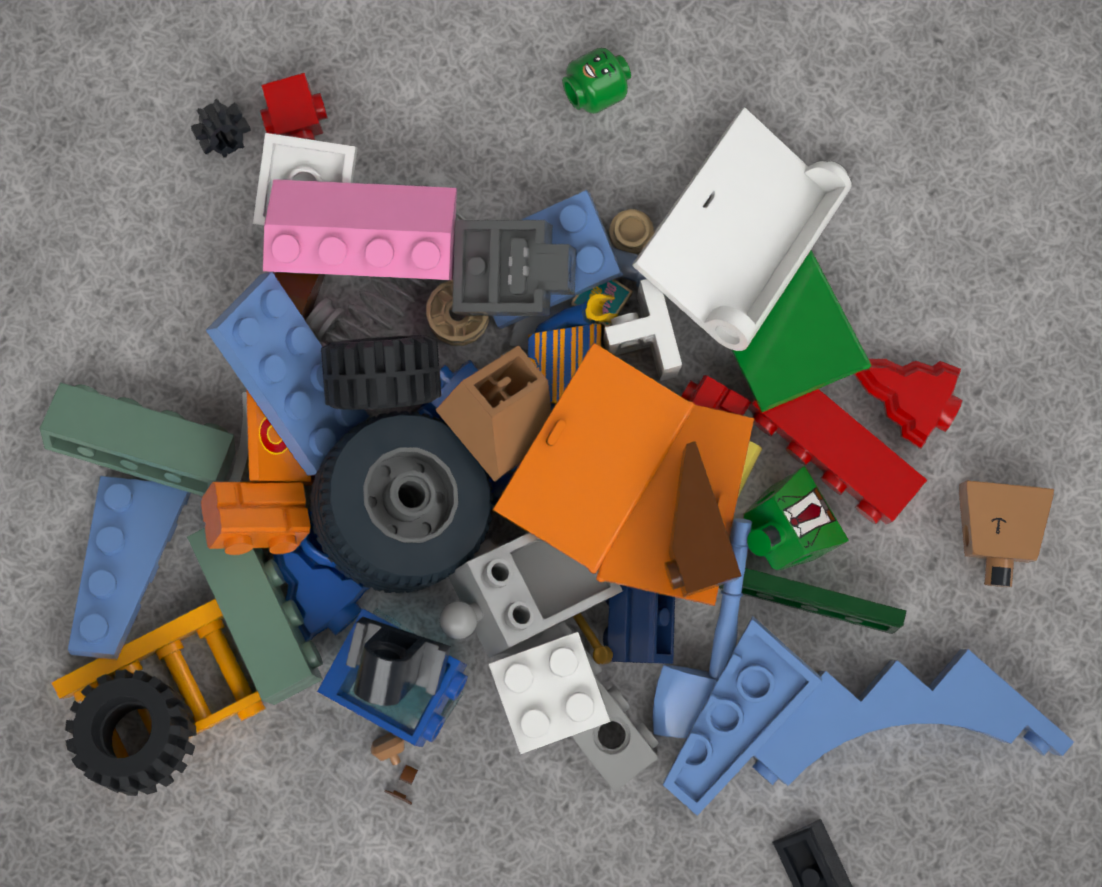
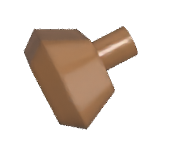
[370,733,405,765]

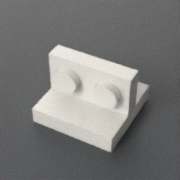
[253,133,357,225]
[603,279,682,381]

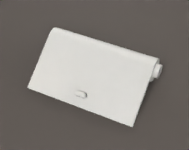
[632,107,851,351]

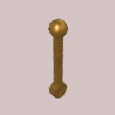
[573,613,613,664]

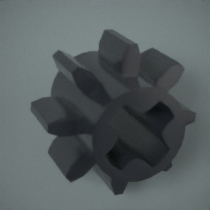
[191,99,251,158]

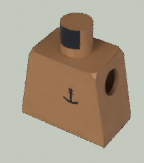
[959,480,1054,587]

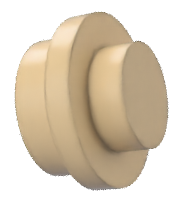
[609,209,654,254]

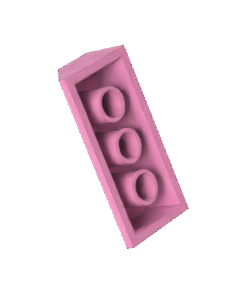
[263,180,457,280]

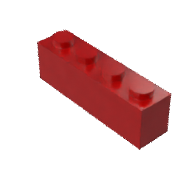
[748,389,927,524]

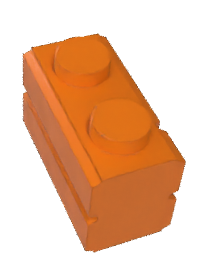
[201,482,311,555]

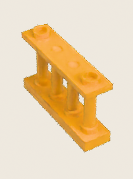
[51,599,266,758]

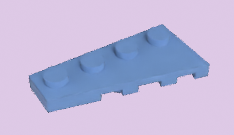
[68,476,191,660]
[663,616,822,816]

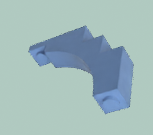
[752,649,1074,786]

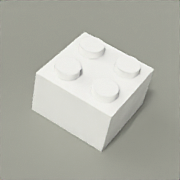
[489,632,610,754]

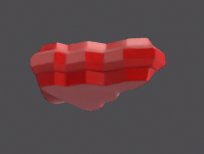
[853,359,963,449]

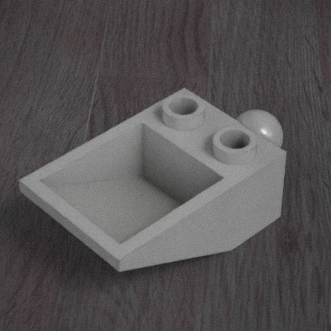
[439,533,623,658]

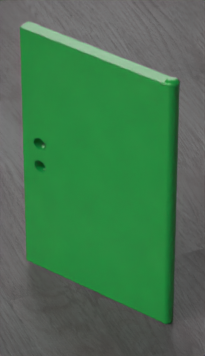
[731,250,871,412]

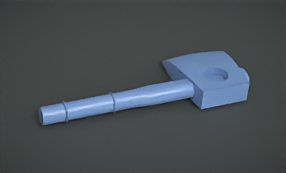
[653,518,752,738]

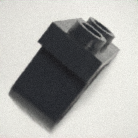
[346,616,451,706]

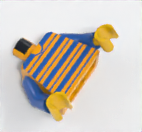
[501,294,618,422]

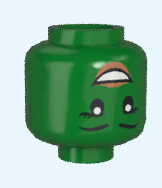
[562,48,631,114]

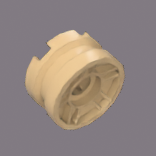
[426,280,489,346]

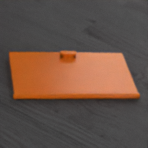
[492,343,695,574]
[596,405,754,606]

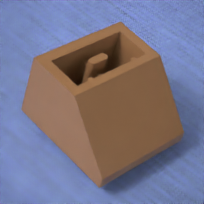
[436,345,551,482]

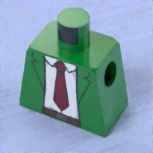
[743,466,849,571]

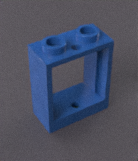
[317,608,468,747]

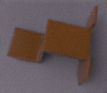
[384,765,418,805]

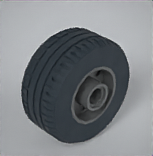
[310,411,493,594]

